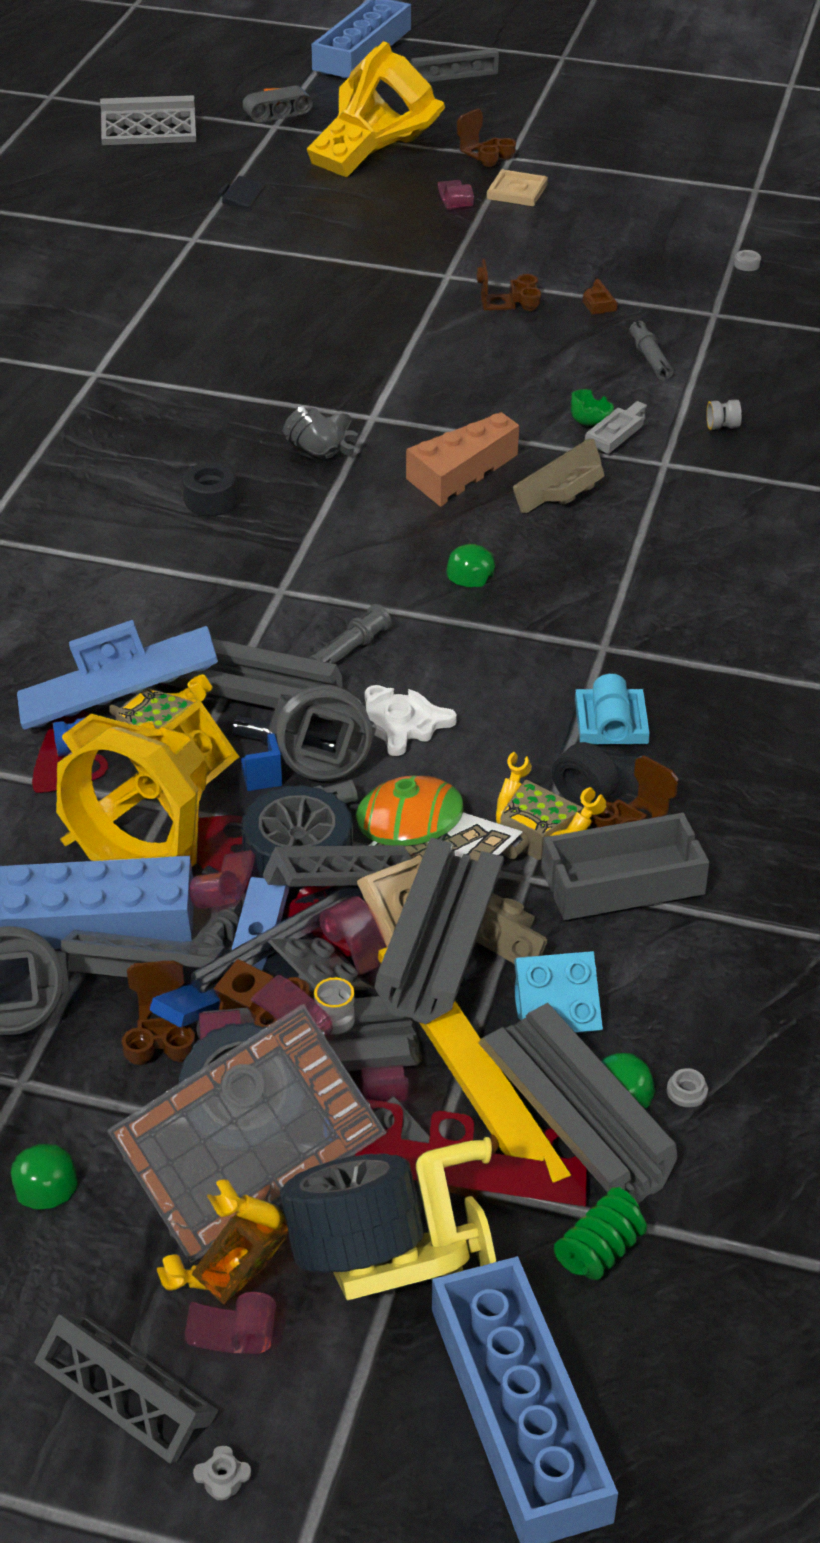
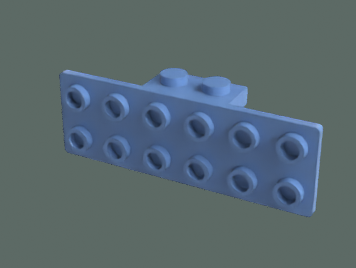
[17,620,218,730]

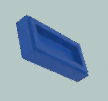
[150,984,221,1028]

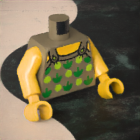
[110,674,213,729]
[496,752,606,860]

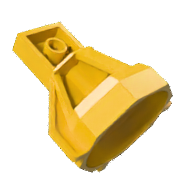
[307,41,445,178]
[56,699,239,867]

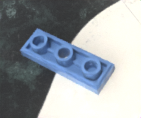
[232,877,289,971]

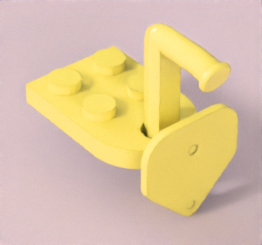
[333,1137,496,1300]

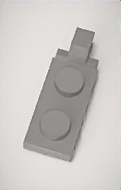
[585,401,647,454]

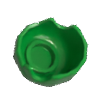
[571,389,614,427]
[446,544,496,587]
[601,1053,655,1108]
[11,1144,77,1209]

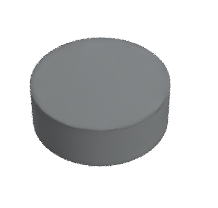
[734,250,761,271]

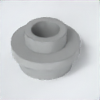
[667,1068,708,1107]

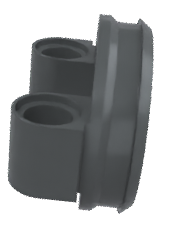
[269,685,377,781]
[0,926,70,1035]

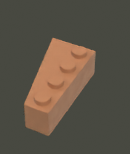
[406,412,519,507]

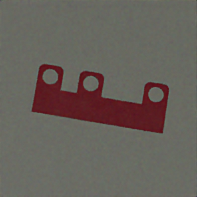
[355,1100,586,1207]

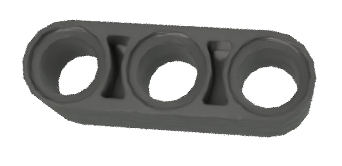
[243,86,313,123]

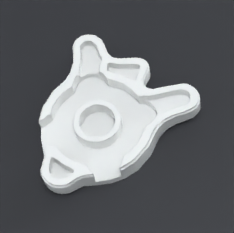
[365,685,457,756]

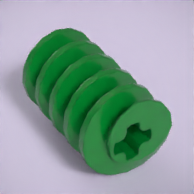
[554,1187,647,1280]

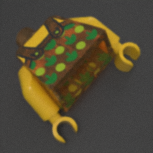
[157,1179,289,1304]

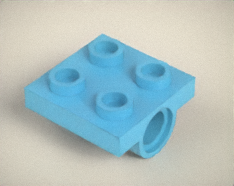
[575,674,650,745]
[514,951,603,1033]

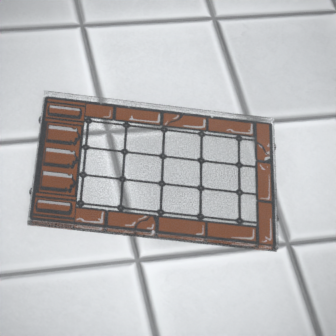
[107,1004,387,1264]

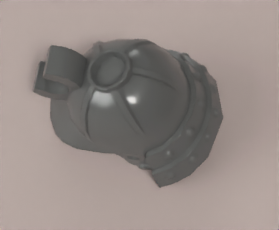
[282,405,358,459]

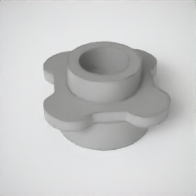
[193,1446,251,1500]

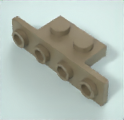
[513,439,605,513]
[476,893,547,963]

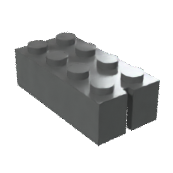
[541,812,710,920]

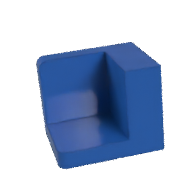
[241,733,282,791]

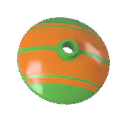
[356,775,463,846]

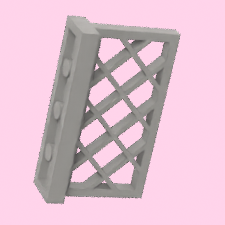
[100,95,196,145]

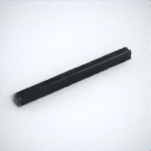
[191,885,365,993]

